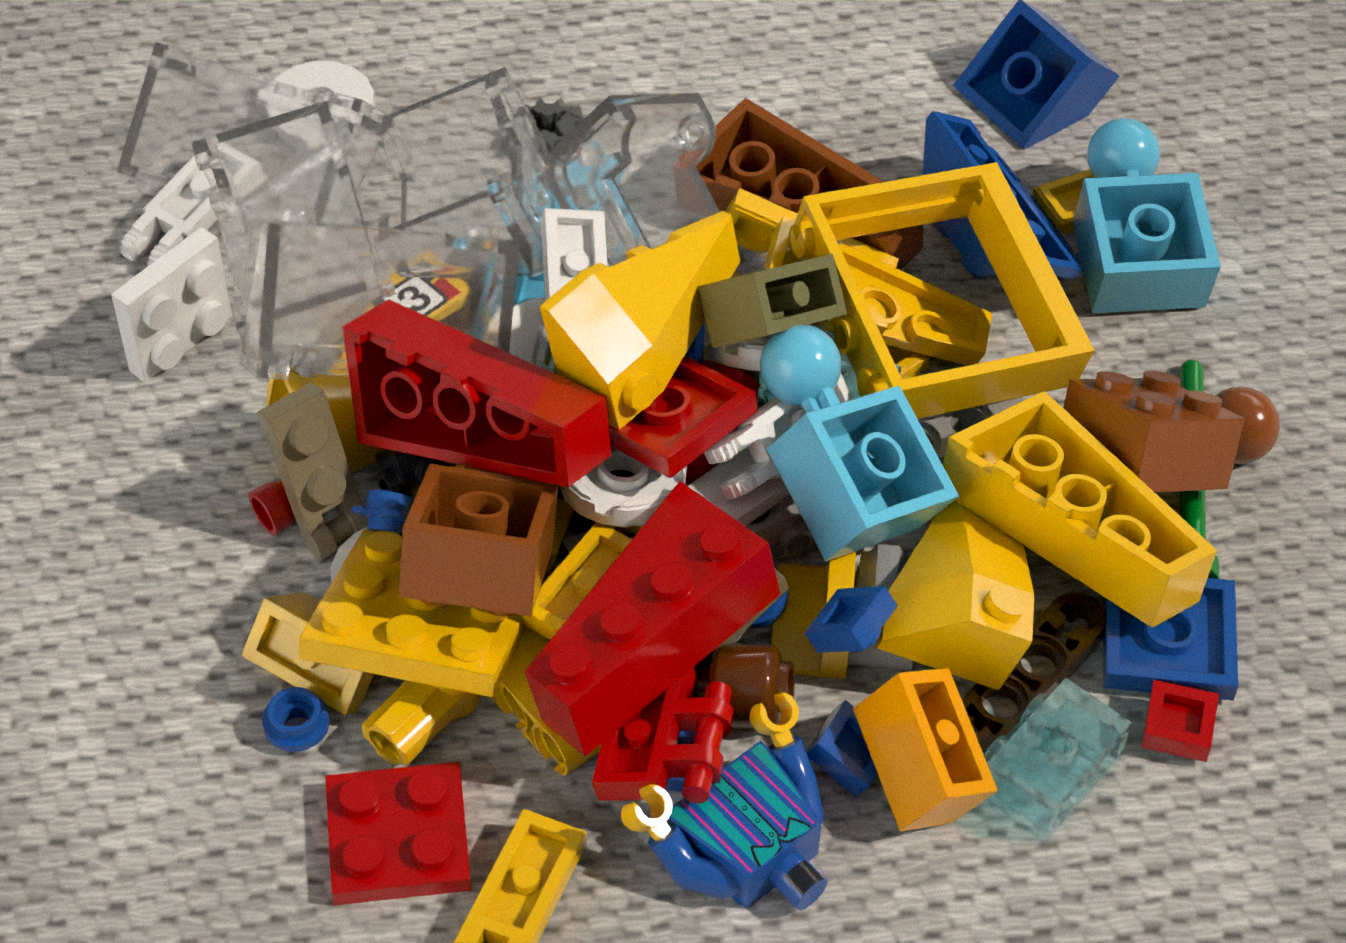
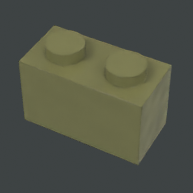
[698,254,847,348]

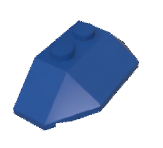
[922,111,1084,280]

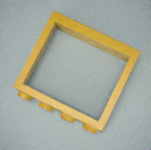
[789,162,1095,419]

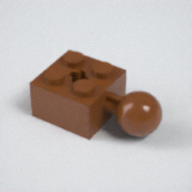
[1063,371,1280,493]
[399,464,558,616]

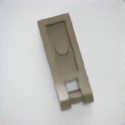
[257,382,369,562]

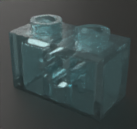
[984,678,1132,842]

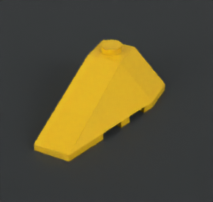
[539,211,740,430]
[877,501,1034,690]

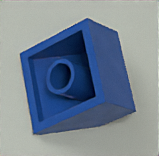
[953,0,1120,149]

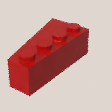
[342,299,611,487]
[525,481,781,757]

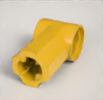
[362,680,480,766]

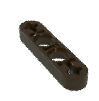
[961,592,1106,767]

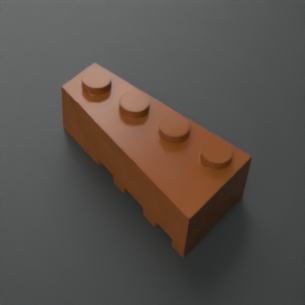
[672,98,923,270]

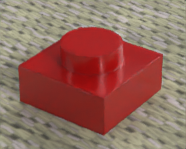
[1140,680,1219,762]

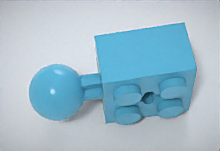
[1073,118,1221,313]
[760,325,959,561]

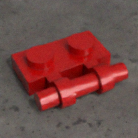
[591,678,734,804]

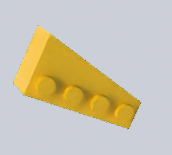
[942,391,1217,628]

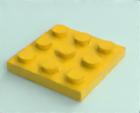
[299,529,547,698]

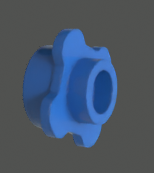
[351,489,415,536]

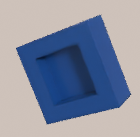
[804,586,898,653]
[806,700,877,797]

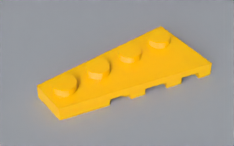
[763,216,993,366]

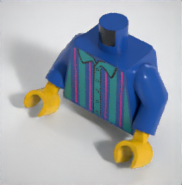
[621,692,828,910]

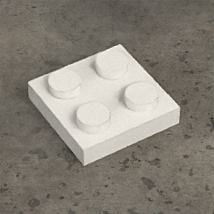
[111,227,232,383]

